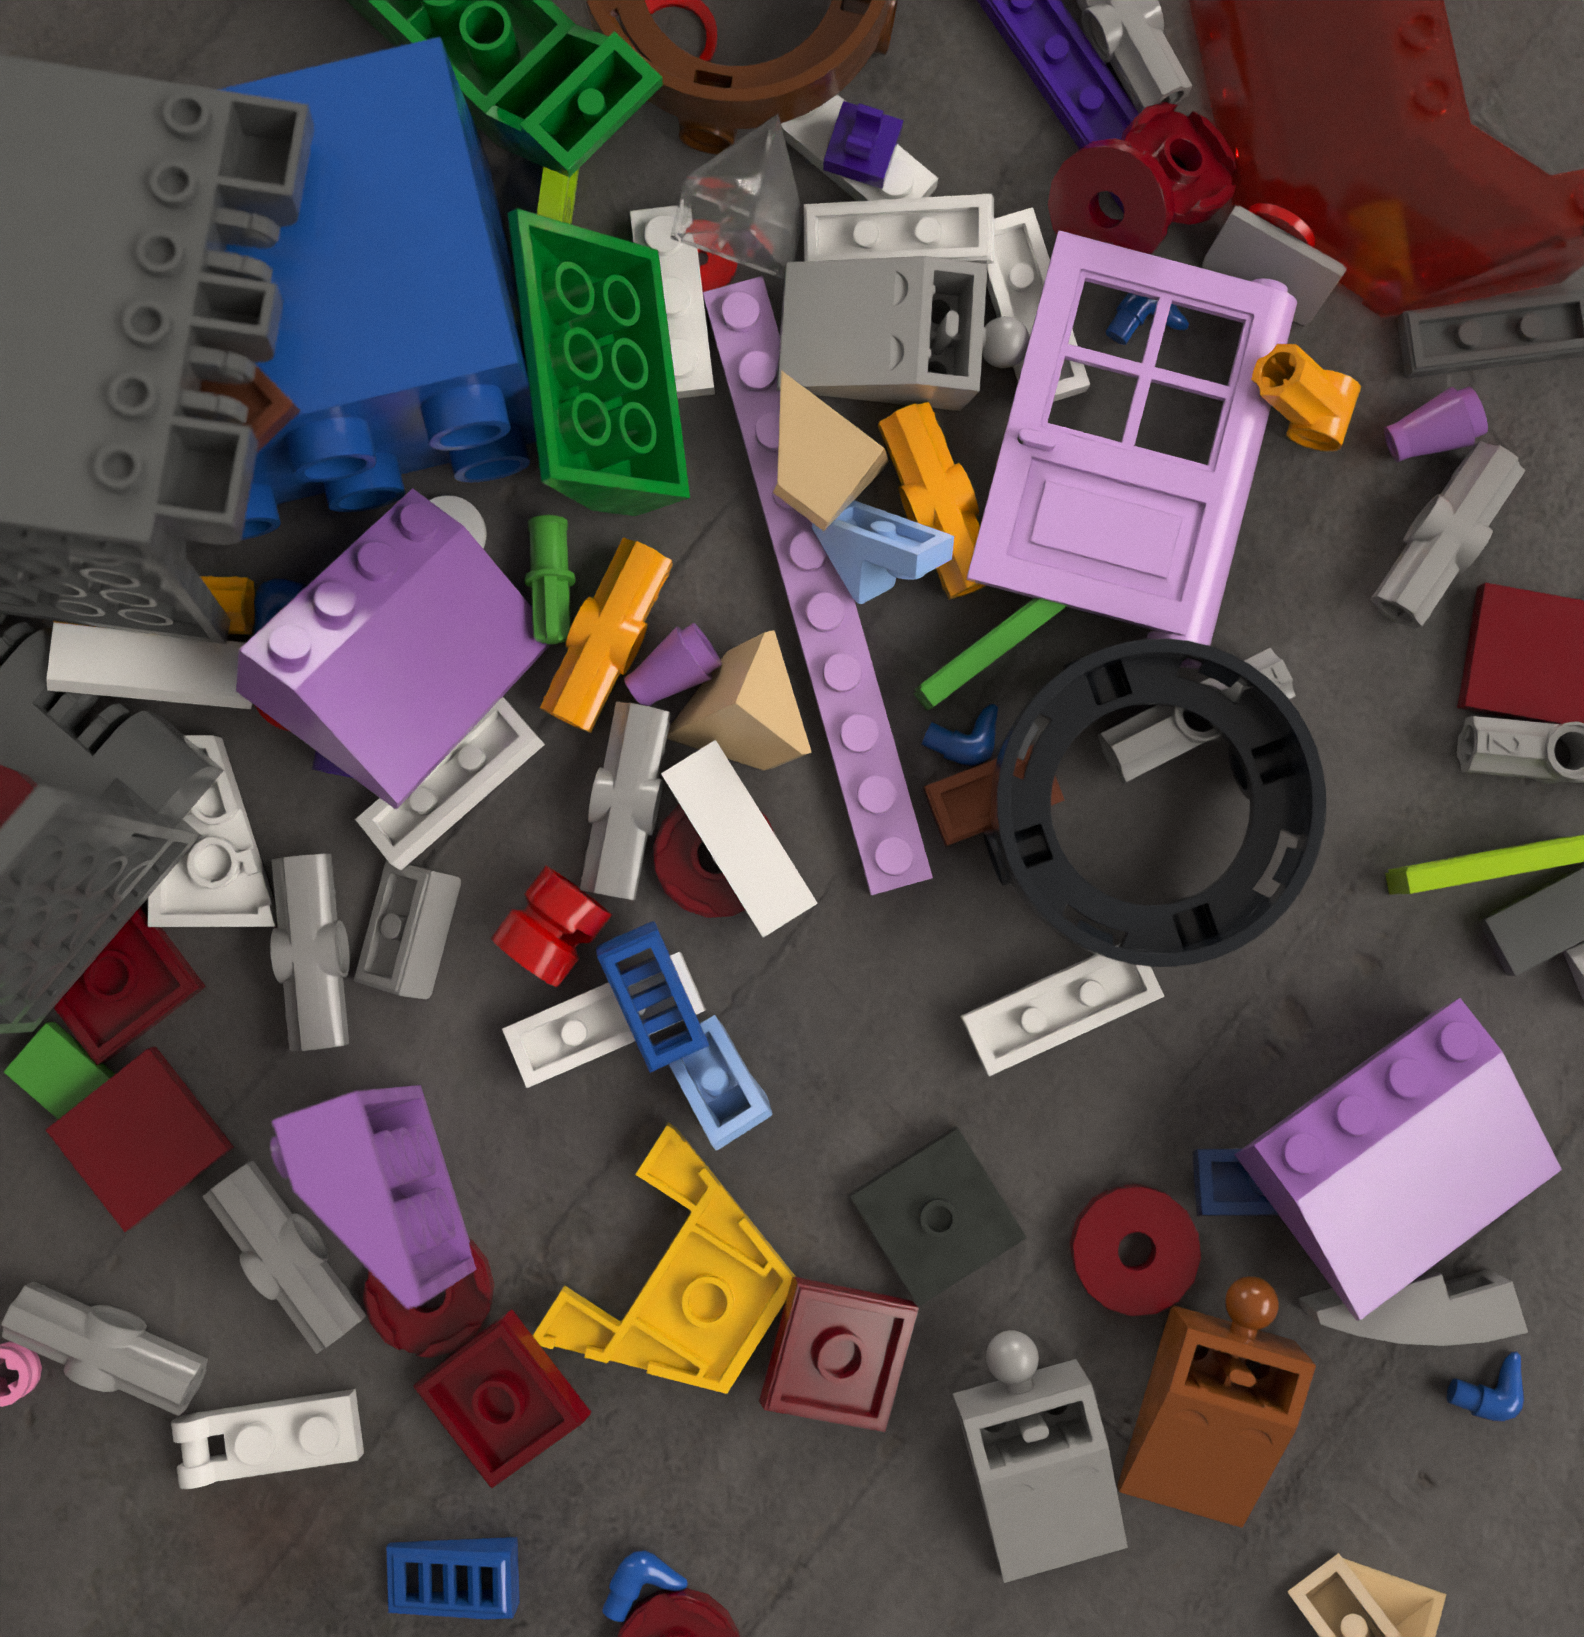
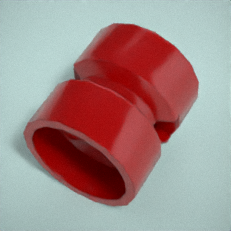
[491,866,612,987]

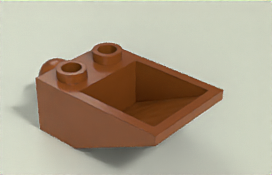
[1117,1276,1316,1528]

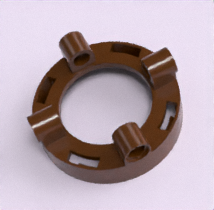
[585,0,898,155]

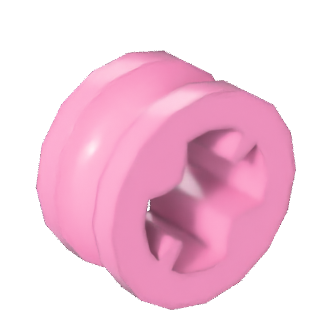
[0,1341,42,1407]

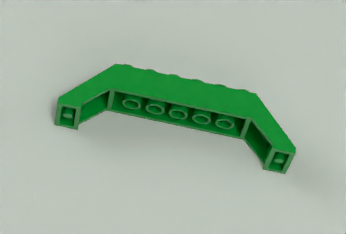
[346,0,663,178]

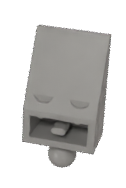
[776,256,1030,411]
[953,1330,1128,1583]

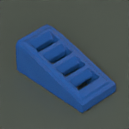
[596,921,709,1072]
[386,1537,520,1619]

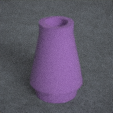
[1384,386,1488,462]
[624,623,722,706]

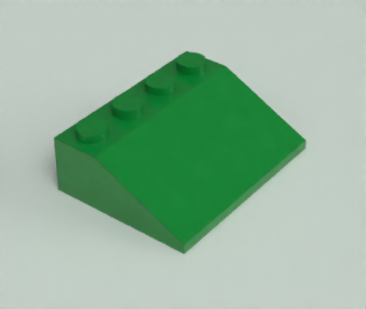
[508,209,690,516]

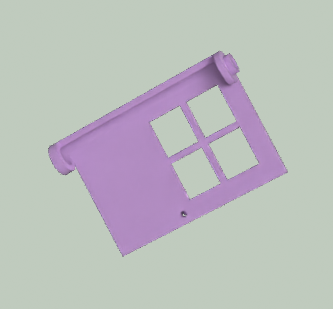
[966,231,1297,669]

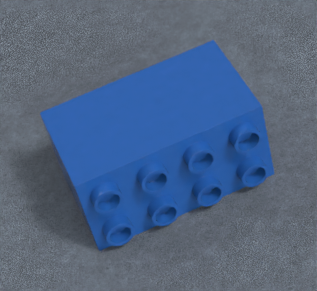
[218,37,537,540]

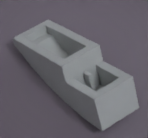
[1298,1268,1528,1346]

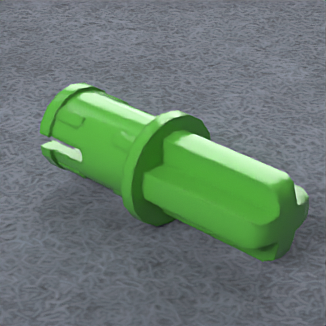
[524,515,575,645]

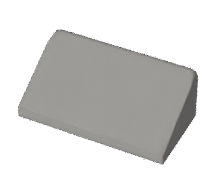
[1201,206,1347,326]
[354,859,461,999]

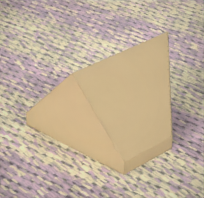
[773,370,889,531]
[667,631,812,771]
[1287,1553,1447,1637]

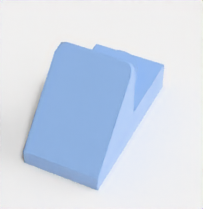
[812,500,954,604]
[669,1015,773,1151]

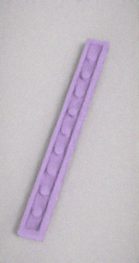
[703,276,933,895]

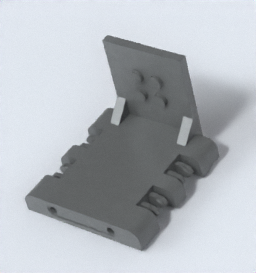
[0,55,314,644]
[0,613,224,1034]

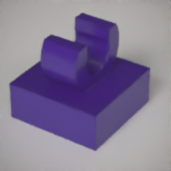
[823,101,903,189]

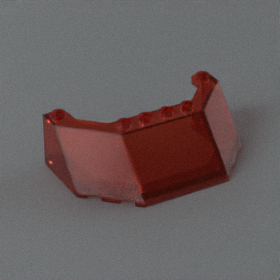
[1189,0,1584,317]

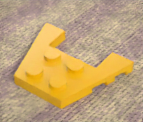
[533,1122,796,1394]

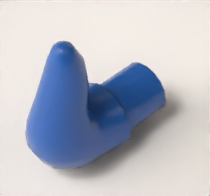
[1105,293,1189,345]
[254,578,306,635]
[921,704,998,766]
[1447,1351,1524,1422]
[602,1550,688,1622]

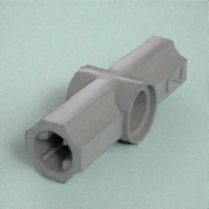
[1076,0,1192,114]
[1370,441,1526,629]
[1097,648,1296,784]
[580,702,671,900]
[1457,716,1584,784]
[270,854,350,1051]
[202,1161,366,1354]
[1,1281,208,1416]

